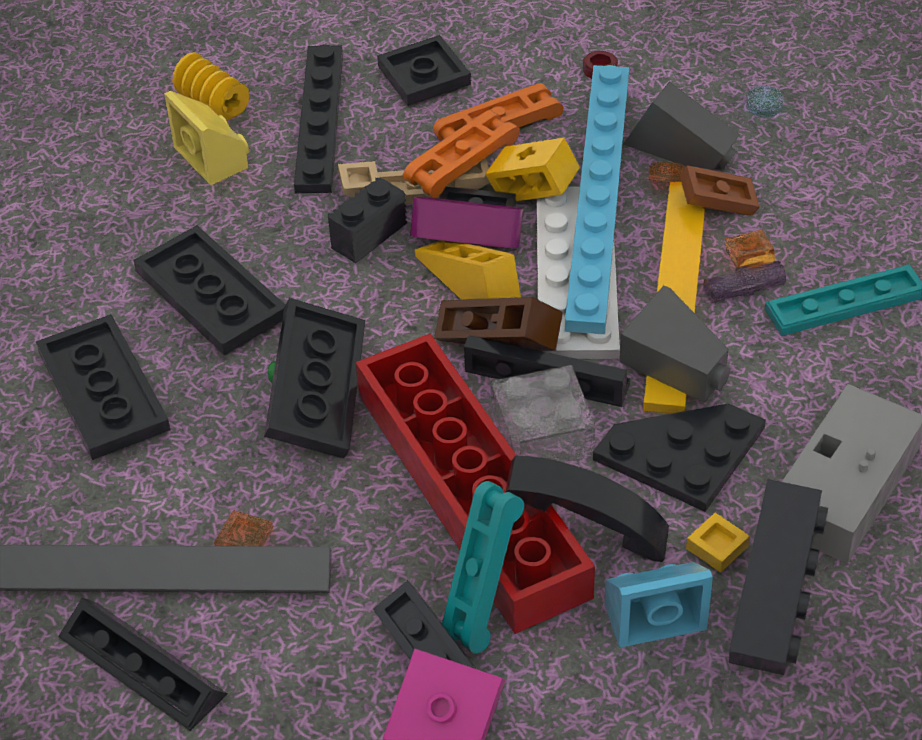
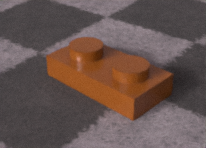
[680,165,760,215]

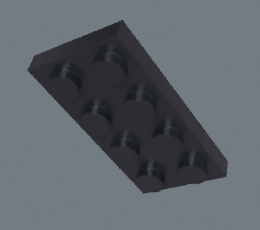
[133,225,285,355]
[264,298,366,458]
[36,314,171,460]

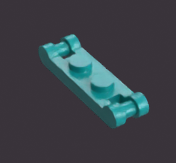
[442,481,524,653]

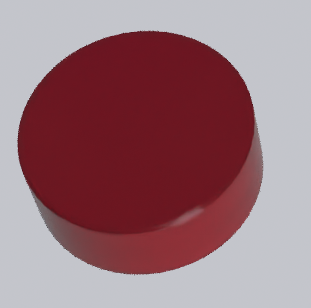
[583,51,618,79]

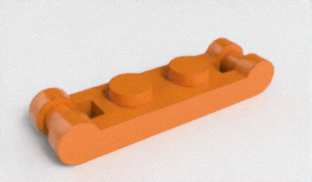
[433,83,564,141]
[403,110,520,198]

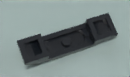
[505,455,669,562]

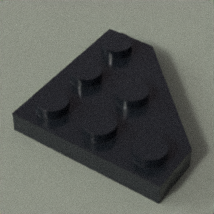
[593,403,766,512]

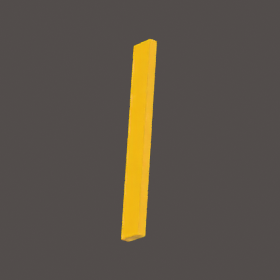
[643,181,705,414]

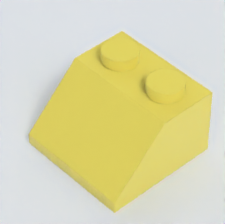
[164,91,249,185]

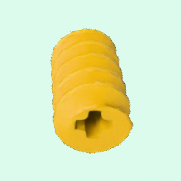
[172,52,250,121]

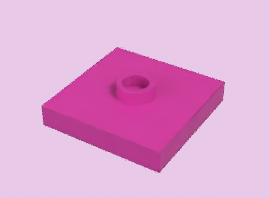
[383,649,505,740]

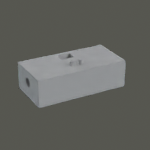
[782,384,922,564]

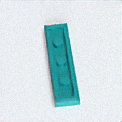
[765,264,922,336]

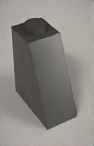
[623,81,740,170]
[620,285,730,403]

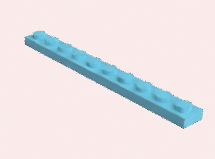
[565,65,629,334]

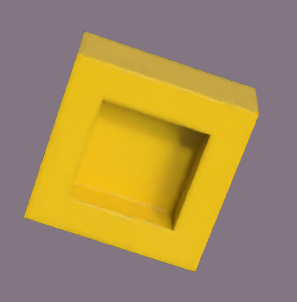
[686,513,750,573]

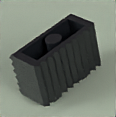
[328,177,408,263]

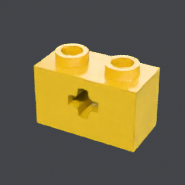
[485,137,580,201]

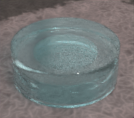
[746,86,783,117]

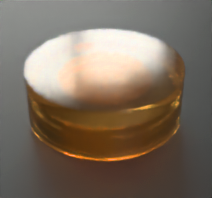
[648,162,686,182]

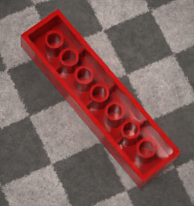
[356,333,595,634]

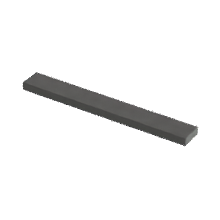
[0,545,332,593]

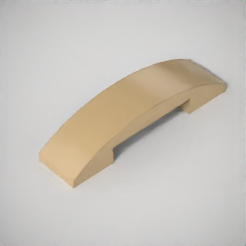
[338,158,490,204]

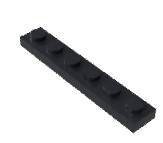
[294,44,343,194]

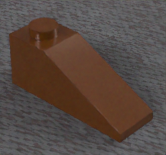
[434,297,563,351]

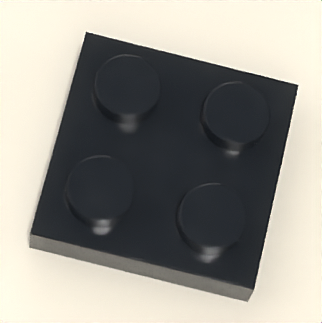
[377,35,471,106]

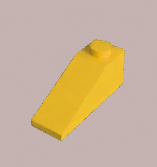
[415,240,521,300]

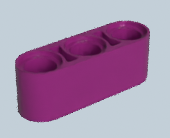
[410,197,523,248]

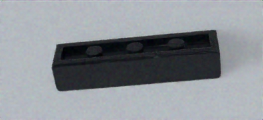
[58,598,228,731]

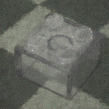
[491,365,595,463]

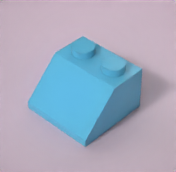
[604,562,713,648]

